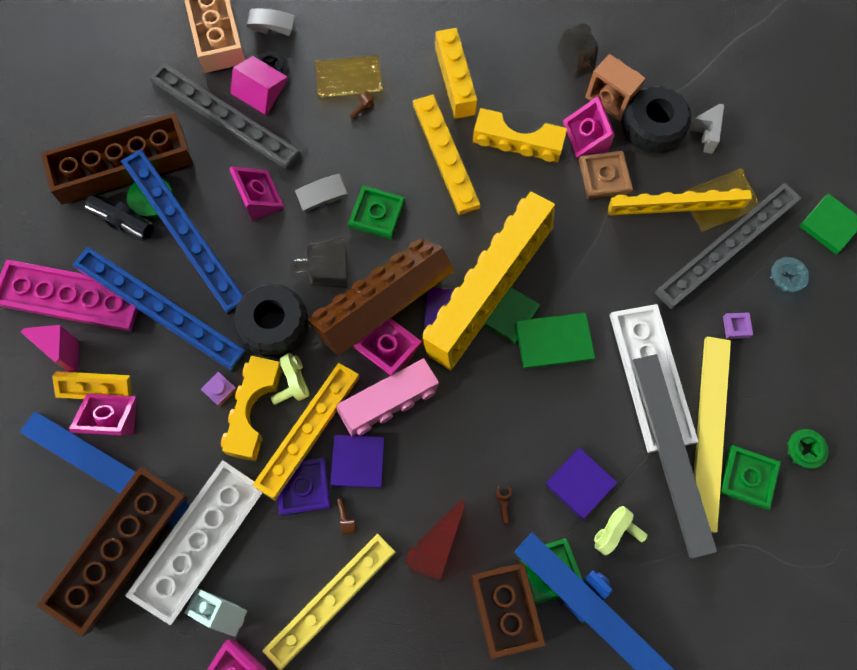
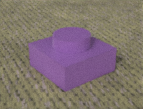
[723,313,753,339]
[201,372,237,407]

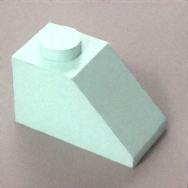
[185,588,247,637]

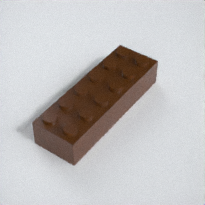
[41,113,194,205]
[308,238,455,356]
[36,466,188,637]

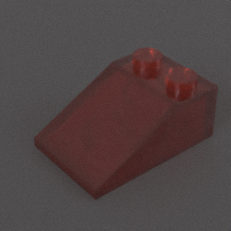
[406,499,466,582]

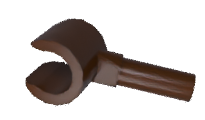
[349,91,374,119]
[496,486,512,523]
[337,498,355,534]

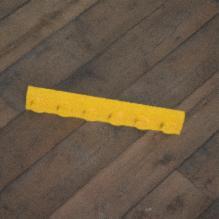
[413,94,480,215]
[608,189,752,216]
[253,363,359,500]

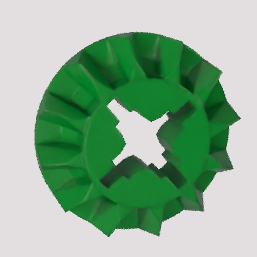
[786,429,828,469]

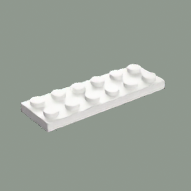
[610,304,698,453]
[126,460,262,625]

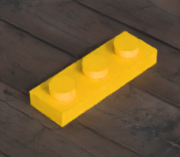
[52,371,132,399]

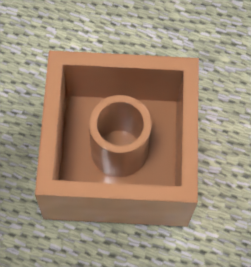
[585,54,646,121]

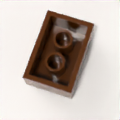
[470,562,545,659]

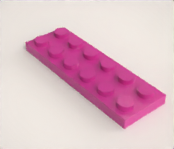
[0,259,138,332]

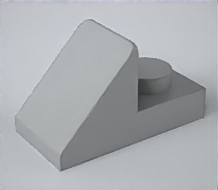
[689,104,724,154]

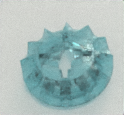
[770,257,809,293]

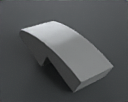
[246,9,294,36]
[295,174,349,212]

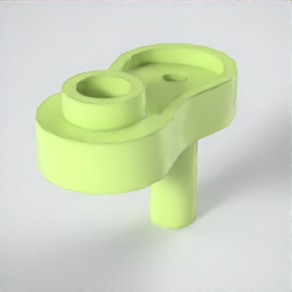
[271,353,309,405]
[594,506,647,555]

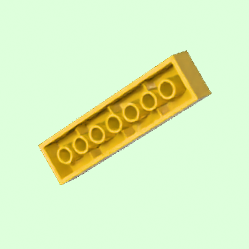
[423,192,555,371]

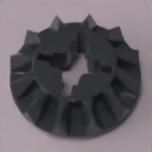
[257,51,288,75]

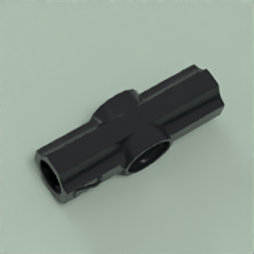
[85,193,155,241]

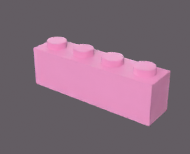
[337,358,439,437]

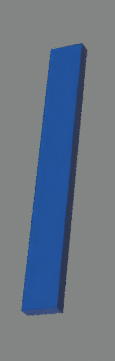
[121,149,243,314]
[72,247,246,371]
[20,411,190,527]
[514,533,674,670]

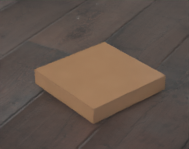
[579,151,633,199]

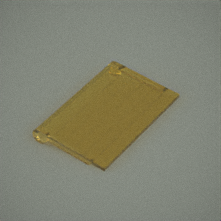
[315,55,383,98]
[681,168,760,232]

